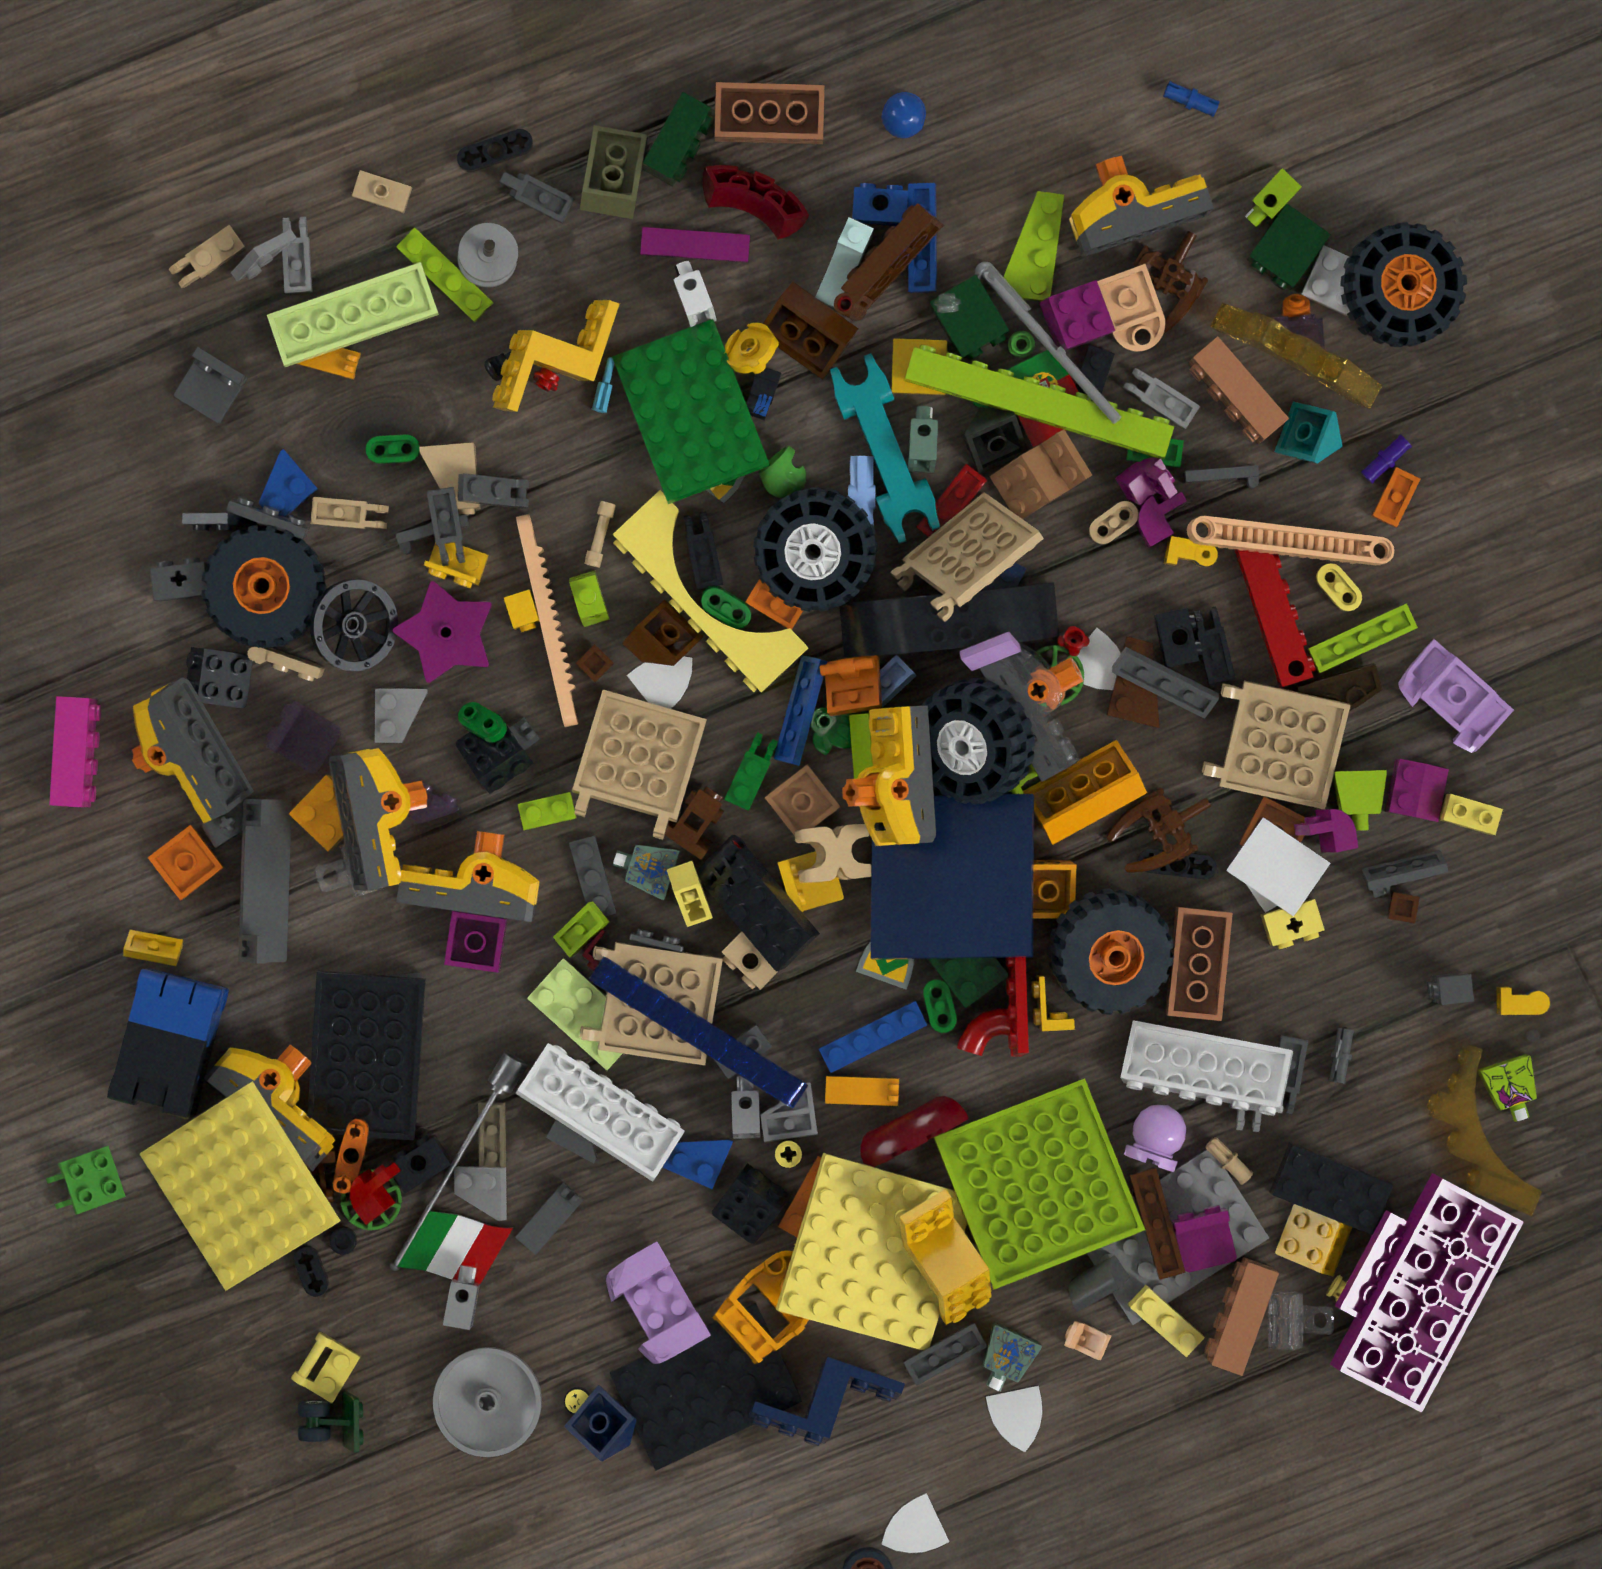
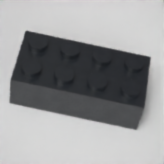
[1269,1142,1394,1235]

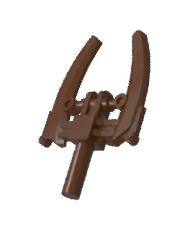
[1134,231,1208,334]
[1107,788,1211,873]

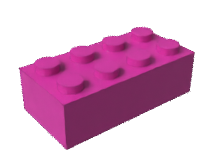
[49,696,101,807]

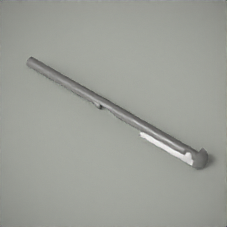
[975,262,1121,424]

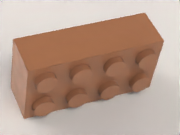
[715,82,825,144]
[1188,336,1289,444]
[1165,907,1233,1021]
[1204,1257,1279,1376]

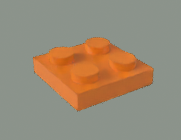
[148,825,225,901]

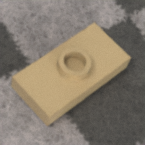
[352,170,412,213]

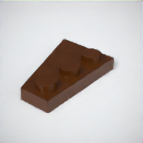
[1107,637,1160,728]

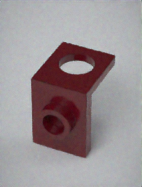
[582,929,611,976]

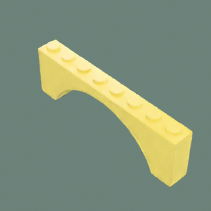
[613,490,809,693]

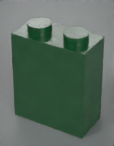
[1247,204,1331,291]
[929,275,1009,361]

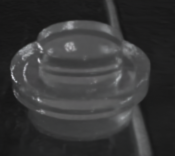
[934,294,961,313]

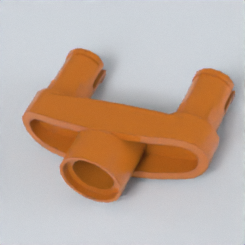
[333,1118,369,1194]

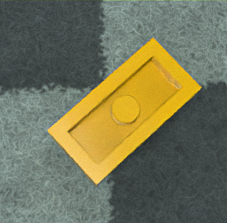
[123,930,183,966]

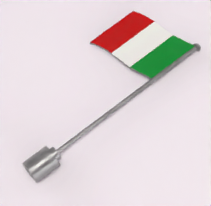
[390,1052,527,1284]

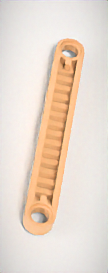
[516,514,578,727]
[1187,516,1394,566]

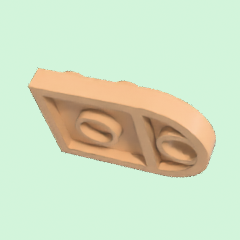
[1097,264,1165,352]

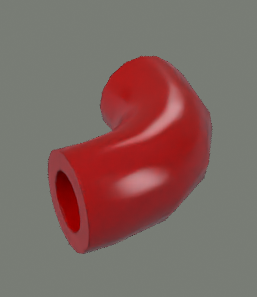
[957,1008,1010,1056]

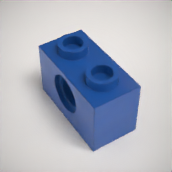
[852,183,908,226]

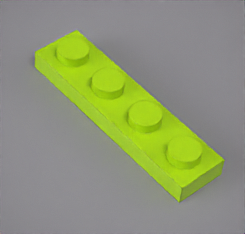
[396,227,493,322]
[1307,603,1418,673]

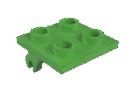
[46,1146,126,1215]

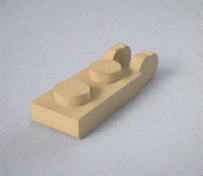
[169,225,246,288]
[310,497,389,529]
[247,646,325,681]

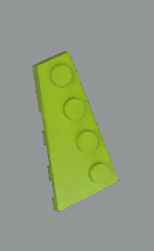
[996,191,1064,302]

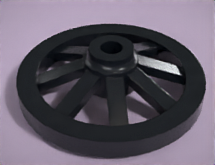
[310,579,398,671]

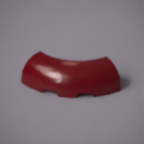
[702,165,809,240]
[860,1096,969,1167]

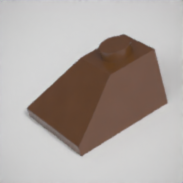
[622,600,703,666]

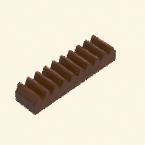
[1129,1167,1186,1280]

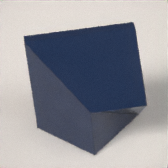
[564,1385,637,1461]

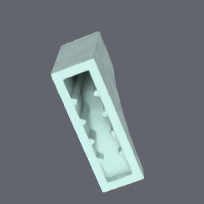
[815,218,874,309]

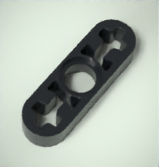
[457,129,533,172]
[1138,849,1217,880]

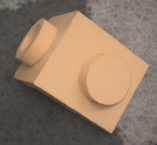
[1064,1321,1111,1360]

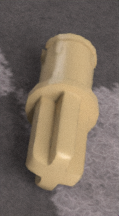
[1205,1137,1253,1185]

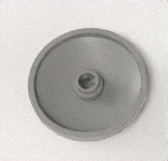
[433,1347,542,1457]

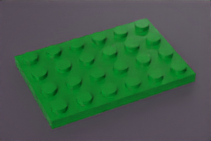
[612,319,770,504]

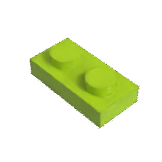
[518,792,577,830]
[553,901,609,958]

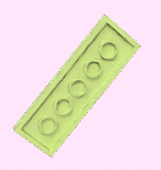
[267,262,439,367]

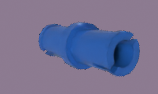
[1163,81,1220,117]

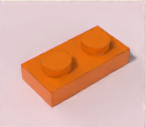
[1372,467,1420,528]
[745,579,803,630]

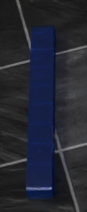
[589,956,808,1109]

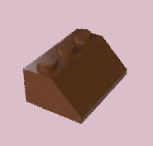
[763,282,859,380]

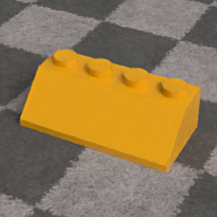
[1023,740,1147,845]

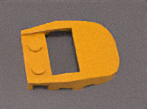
[712,1251,809,1364]

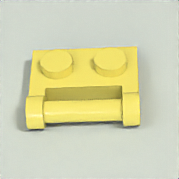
[291,1332,361,1403]

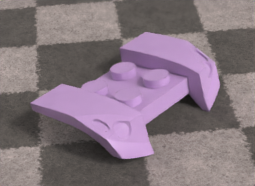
[1399,639,1514,753]
[606,1242,711,1364]

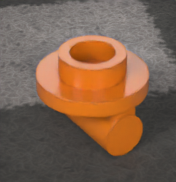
[1282,294,1310,318]

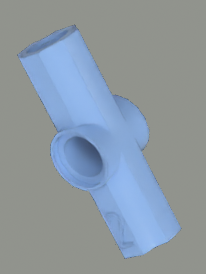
[848,456,875,526]

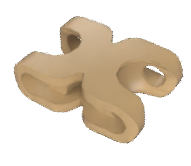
[794,824,872,883]

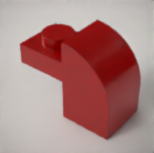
[350,1162,401,1225]

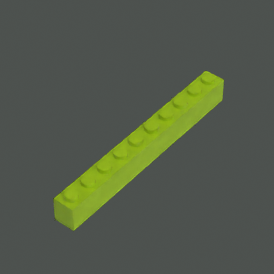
[904,345,1174,460]

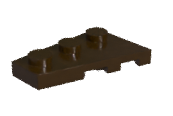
[1296,663,1383,711]

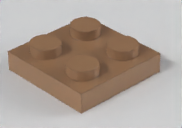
[765,765,840,836]

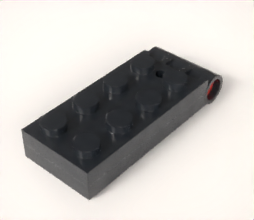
[697,835,820,972]

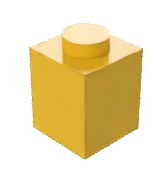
[504,590,540,633]

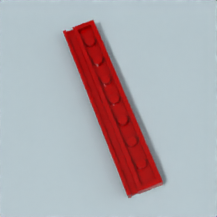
[1006,957,1029,1057]

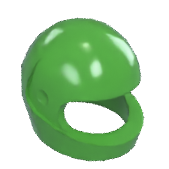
[759,445,806,499]

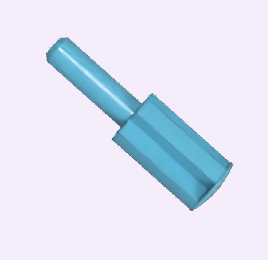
[591,357,615,413]

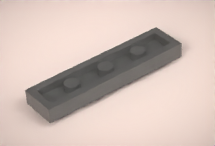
[1112,647,1219,719]

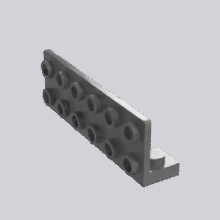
[238,799,292,963]

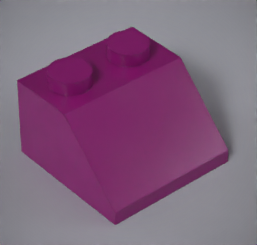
[1385,759,1449,822]

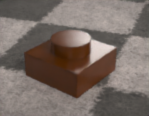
[576,644,614,683]
[1387,892,1420,923]

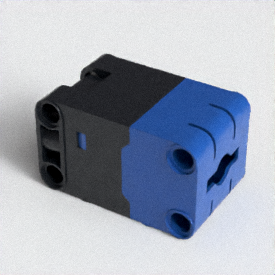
[107,968,229,1119]

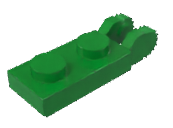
[724,732,778,811]

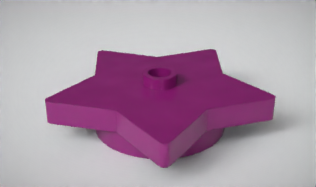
[393,581,492,683]

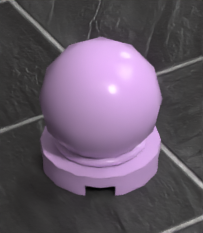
[1124,1105,1186,1172]

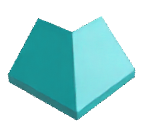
[1274,401,1343,463]

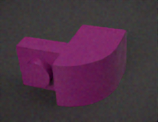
[1115,457,1178,505]
[1137,492,1187,548]
[1294,809,1358,852]

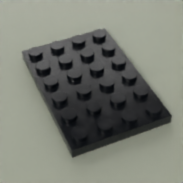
[307,971,426,1141]
[610,1303,802,1471]

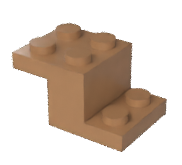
[990,429,1092,519]

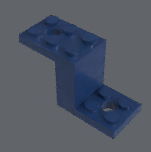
[748,1357,905,1446]

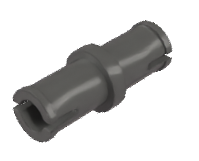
[1328,1028,1354,1084]

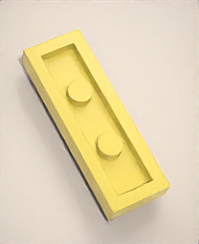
[1128,1285,1205,1357]

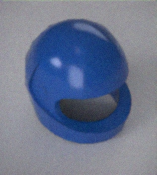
[881,92,926,139]

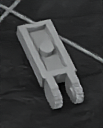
[282,217,313,294]
[1123,368,1200,430]

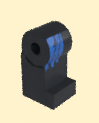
[746,368,782,421]

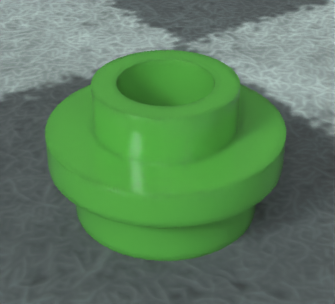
[1008,331,1035,358]

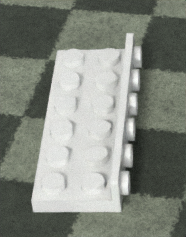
[1120,1020,1293,1116]
[516,1043,685,1182]

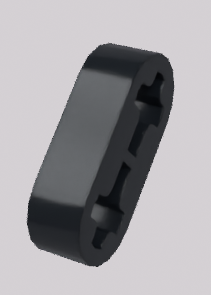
[294,1246,329,1297]

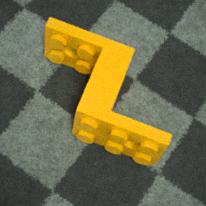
[492,300,619,412]
[899,1189,992,1325]

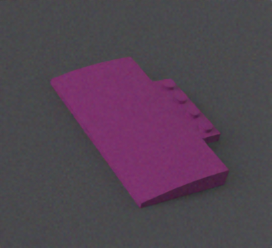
[1330,1173,1523,1412]

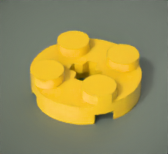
[724,323,779,374]

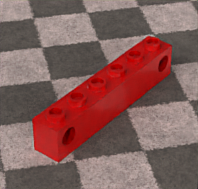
[1234,549,1315,688]

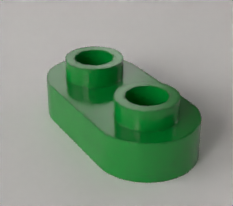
[366,435,420,464]
[701,586,751,629]
[458,702,507,742]
[923,979,957,1033]

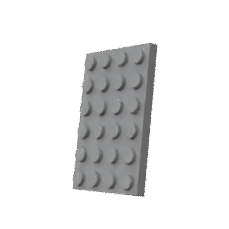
[1087,1149,1269,1325]

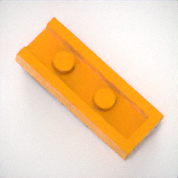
[297,348,361,380]
[825,1076,899,1106]

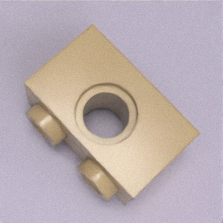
[722,931,778,990]

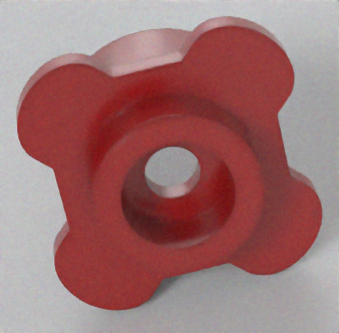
[533,368,560,392]
[1057,626,1090,656]

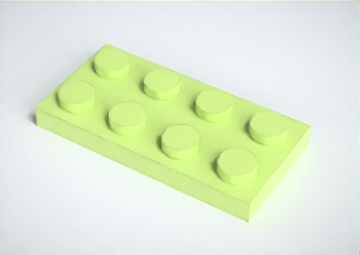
[527,958,623,1070]

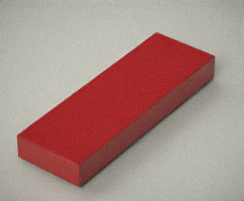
[916,464,987,537]

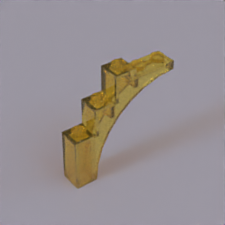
[1210,303,1382,409]
[1427,1044,1542,1216]

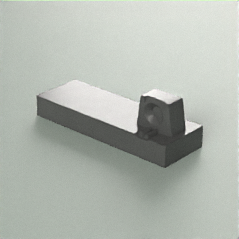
[1362,850,1448,898]

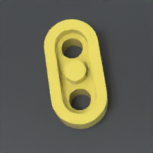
[1316,564,1362,611]

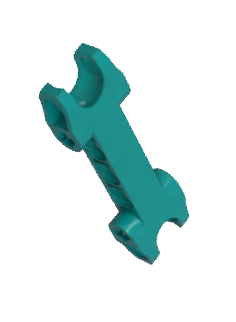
[830,353,940,544]

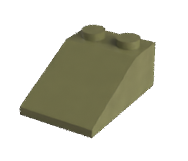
[580,125,647,219]

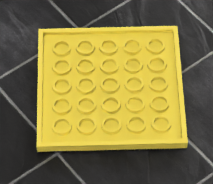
[140,1081,340,1291]
[776,1153,967,1351]

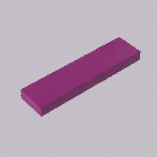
[640,227,750,263]

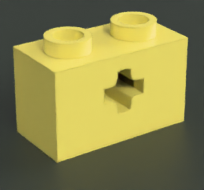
[1439,794,1503,835]
[667,861,713,927]
[1261,899,1325,950]

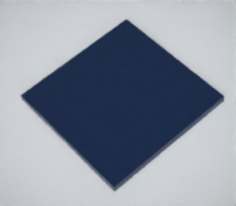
[871,794,1034,960]

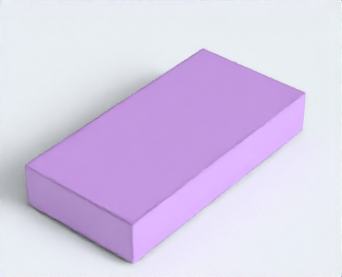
[960,632,1021,671]

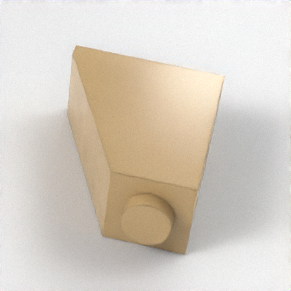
[419,443,481,516]

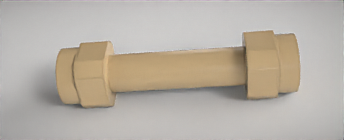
[584,501,616,568]

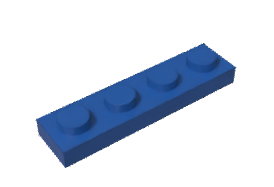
[908,183,937,293]
[774,655,828,766]
[819,1001,927,1073]

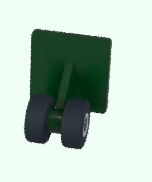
[298,1392,364,1453]

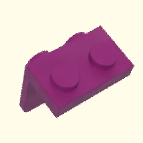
[1172,1205,1237,1272]

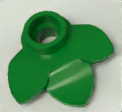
[810,707,857,755]

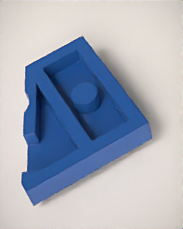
[259,449,318,517]
[663,1139,733,1189]

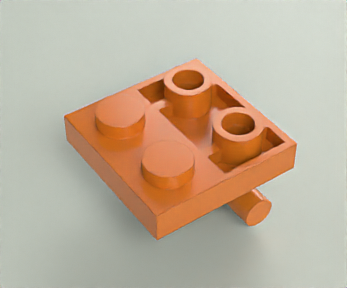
[820,655,882,716]

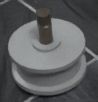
[458,223,518,288]

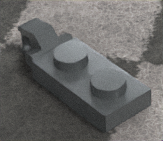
[499,172,575,224]

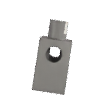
[731,1076,760,1139]
[443,1265,480,1330]

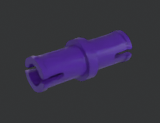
[1361,434,1412,484]

